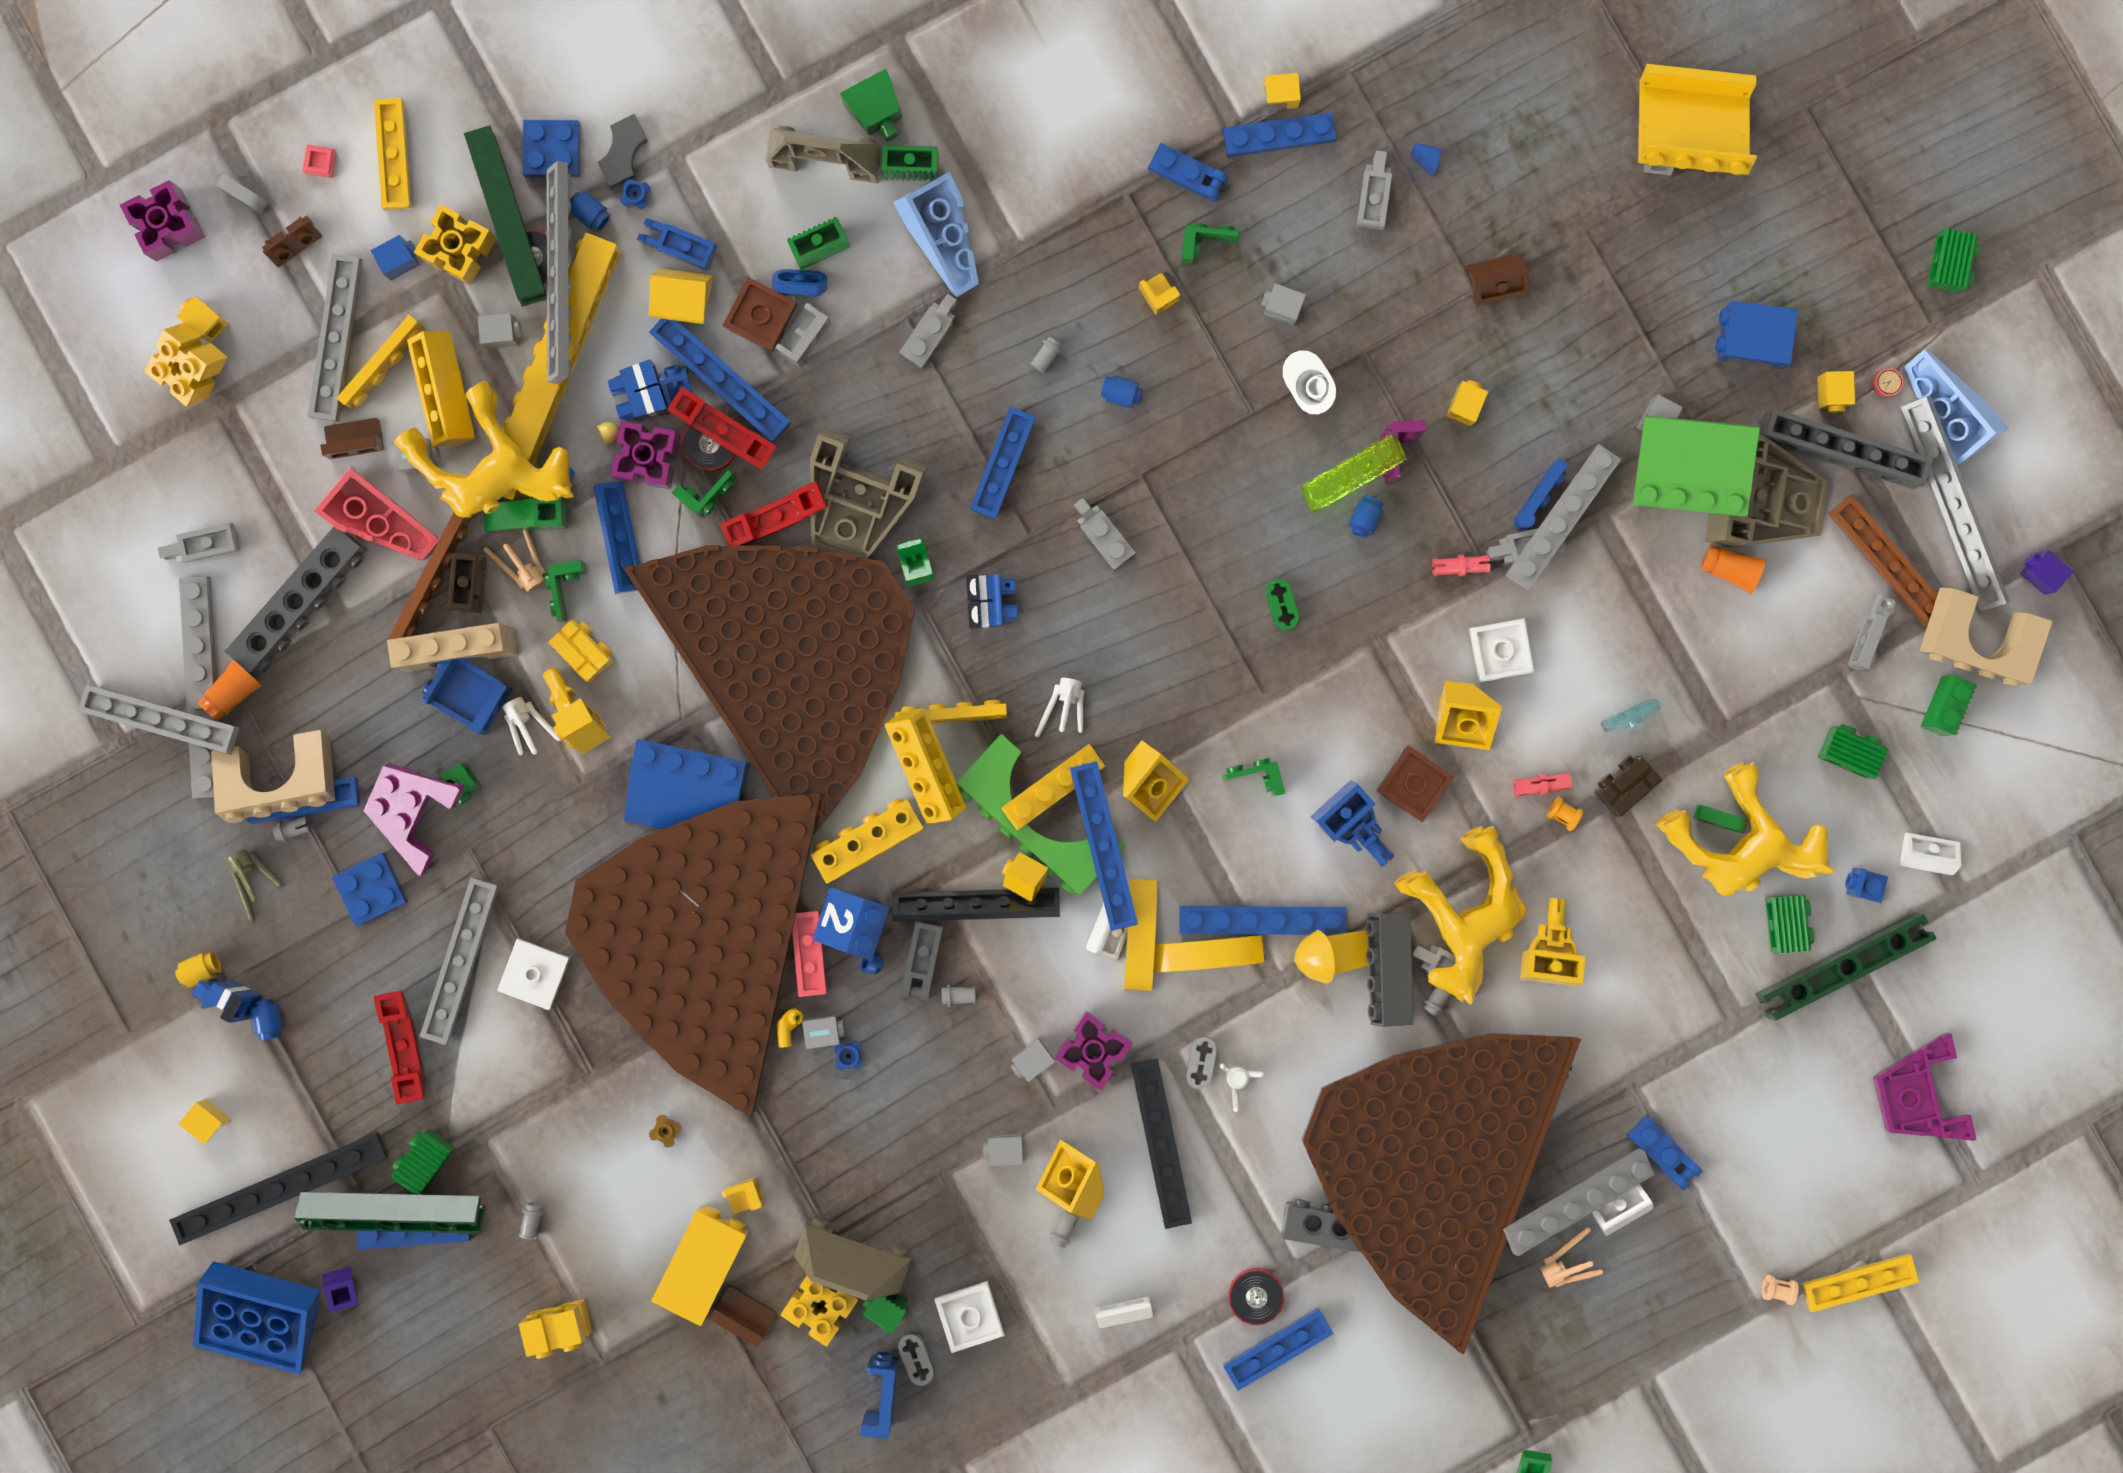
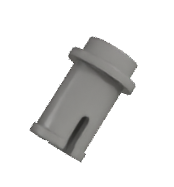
[1030,337,1062,374]
[272,815,311,842]
[942,985,975,1007]
[1423,987,1450,1017]
[519,1202,544,1240]
[1050,1210,1079,1248]

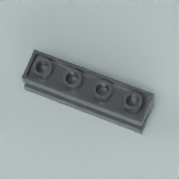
[1365,912,1413,1027]

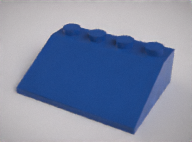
[624,739,750,829]
[193,1261,321,1375]

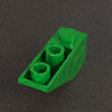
[484,497,568,532]

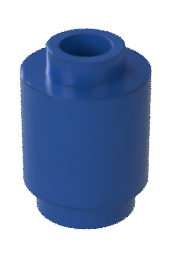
[570,191,611,232]
[1101,375,1143,409]
[1348,495,1384,538]
[250,999,283,1041]

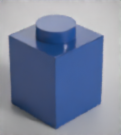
[370,235,420,280]

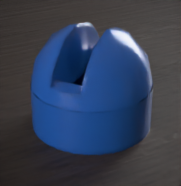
[860,952,884,974]

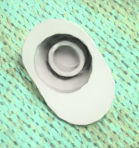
[1283,350,1336,414]

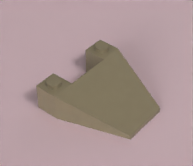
[766,126,882,184]
[810,428,929,559]
[1705,435,1829,547]
[794,1218,912,1301]

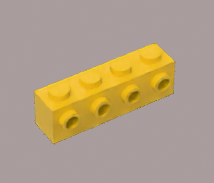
[407,331,475,447]
[884,708,966,824]
[811,798,925,884]

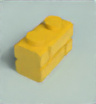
[548,619,615,683]

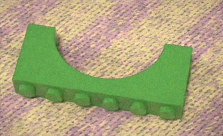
[957,734,1124,895]

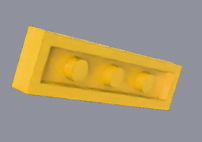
[374,97,412,211]
[337,315,425,410]
[895,700,1007,724]
[1001,744,1105,830]
[1801,1253,1919,1312]

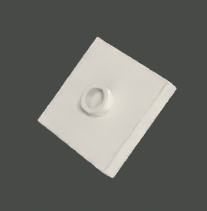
[1469,618,1535,683]
[497,938,570,1010]
[935,1281,1005,1353]

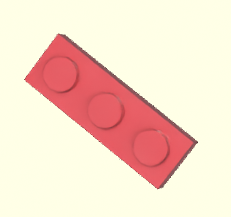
[792,911,827,997]

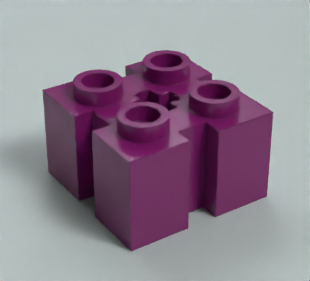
[120,180,205,262]
[611,421,681,490]
[1055,1010,1133,1090]

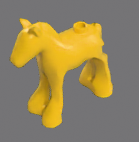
[394,380,574,518]
[1655,761,1834,896]
[1394,826,1526,1005]

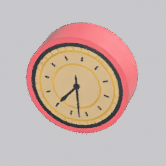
[1873,368,1903,397]

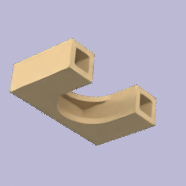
[1919,588,2053,688]
[387,623,518,672]
[211,730,335,823]

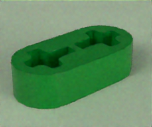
[1265,579,1299,631]
[1693,804,1748,834]

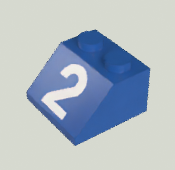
[812,887,890,960]

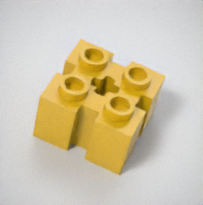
[414,204,497,286]
[144,322,228,407]
[780,1275,859,1347]
[519,1299,593,1359]

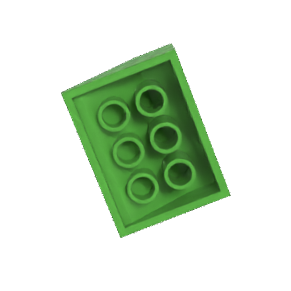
[1633,415,1760,517]

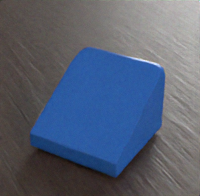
[1410,143,1442,176]

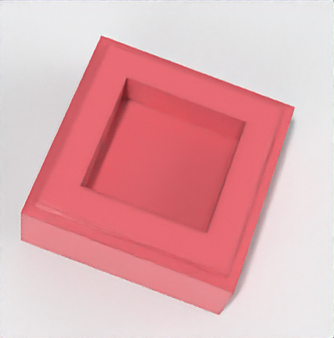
[302,145,337,178]

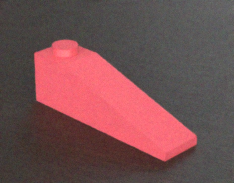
[314,466,440,561]

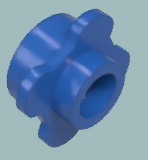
[620,179,651,209]
[834,1041,863,1070]

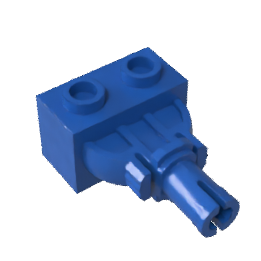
[1310,780,1394,866]

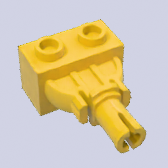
[543,668,612,755]
[1520,898,1585,987]

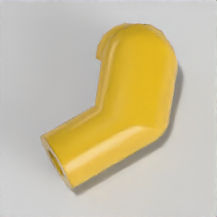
[776,1009,804,1048]

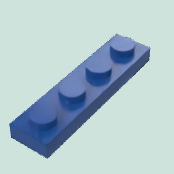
[1223,112,1336,157]
[970,407,1036,520]
[593,481,640,594]
[247,777,361,824]
[357,1231,472,1250]
[1223,1308,1334,1391]

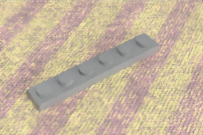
[308,254,362,422]
[1505,444,1621,591]
[78,685,239,754]
[419,877,500,1045]
[1503,1149,1654,1256]

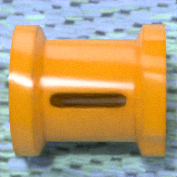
[1546,796,1584,831]

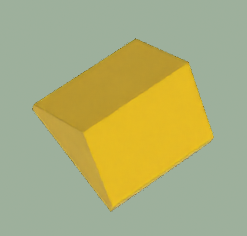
[649,268,714,324]

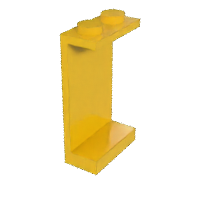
[651,1205,750,1326]

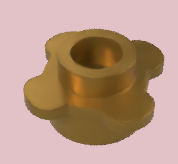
[649,1115,682,1148]

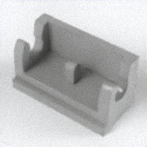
[774,303,831,367]

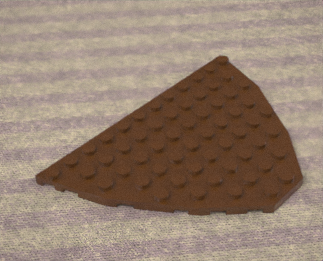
[624,545,915,836]
[565,793,822,1116]
[1301,1033,1581,1354]

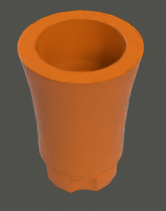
[1701,544,1766,595]
[197,659,262,721]

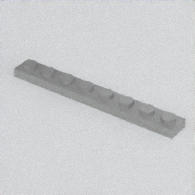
[547,161,572,384]
[1901,396,2010,612]
[179,577,219,799]

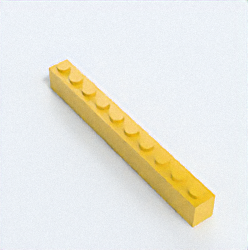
[492,232,621,501]

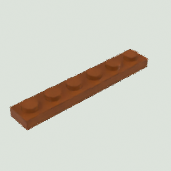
[1828,495,1938,629]
[389,512,479,639]

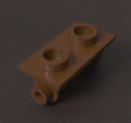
[262,215,323,267]

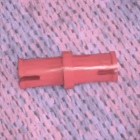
[1432,555,1490,577]
[1513,772,1572,797]

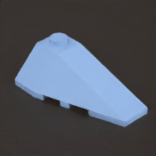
[893,172,979,297]
[1904,349,2009,467]

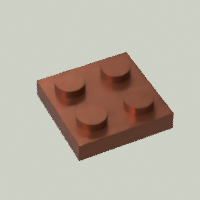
[723,277,798,352]
[1376,745,1454,822]

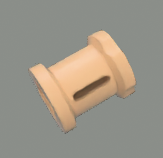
[1762,1275,1798,1306]

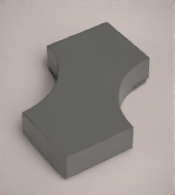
[597,114,648,189]

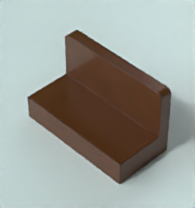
[1466,254,1530,306]
[320,418,385,460]
[709,1286,777,1347]

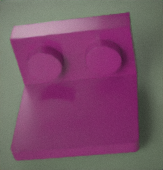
[1380,420,1426,484]

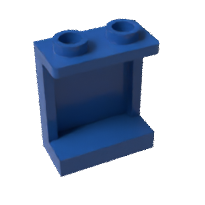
[1715,301,1798,369]
[422,658,513,735]
[860,1352,899,1439]

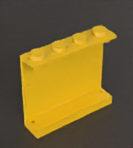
[1638,64,1757,175]

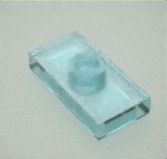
[1601,699,1661,732]

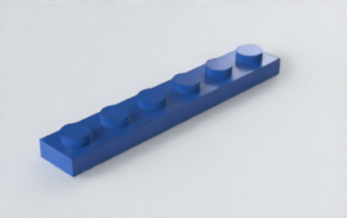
[649,319,791,443]
[1070,761,1138,931]
[1179,906,1346,935]

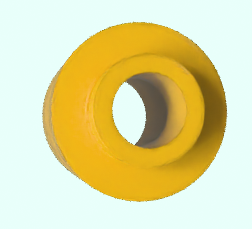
[175,952,222,988]

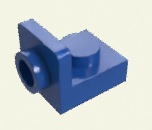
[659,365,693,407]
[1845,868,1888,903]

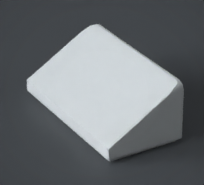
[1900,832,1962,875]
[1086,903,1128,961]
[1592,1184,1653,1236]
[1095,1296,1153,1328]

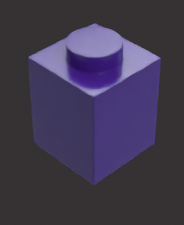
[2020,550,2074,595]
[322,1267,358,1313]

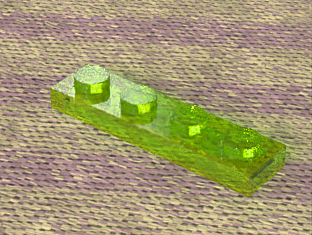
[1301,434,1407,512]

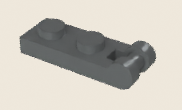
[900,921,943,1003]

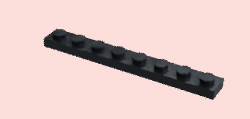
[169,1132,389,1246]

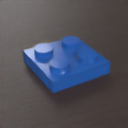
[523,120,580,177]
[332,853,408,927]

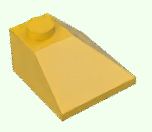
[1435,680,1502,750]
[1123,740,1190,822]
[1036,1140,1104,1220]

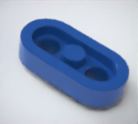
[772,269,828,297]

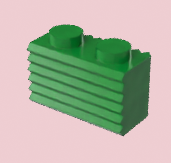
[881,145,939,181]
[787,217,850,270]
[1927,228,1980,294]
[1920,675,1977,736]
[1818,724,1889,779]
[1765,894,1814,954]
[391,1129,456,1195]
[862,1293,909,1334]

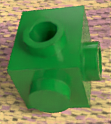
[439,763,482,806]

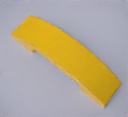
[1124,879,1157,991]
[1154,935,1264,972]

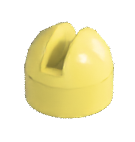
[596,422,619,446]

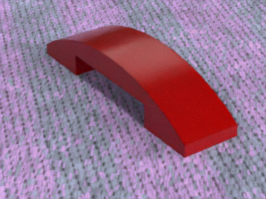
[667,387,777,470]
[720,481,827,546]
[373,990,425,1105]

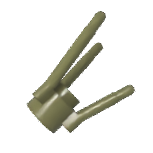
[226,849,282,921]

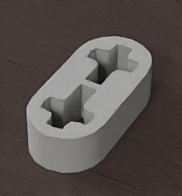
[216,174,269,214]
[1186,1036,1217,1089]
[898,1332,934,1386]

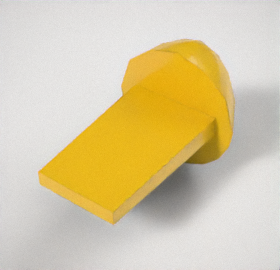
[1294,930,1369,984]

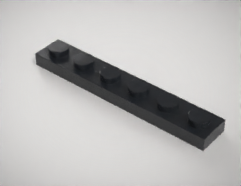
[893,888,1060,922]
[1131,1058,1192,1229]

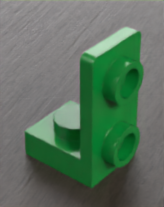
[1181,223,1240,266]
[672,470,736,518]
[545,560,587,622]
[1222,758,1285,797]

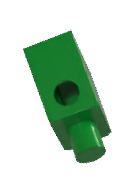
[840,68,902,142]

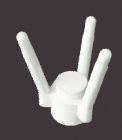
[1035,678,1085,738]
[502,697,561,756]
[1220,1064,1264,1112]

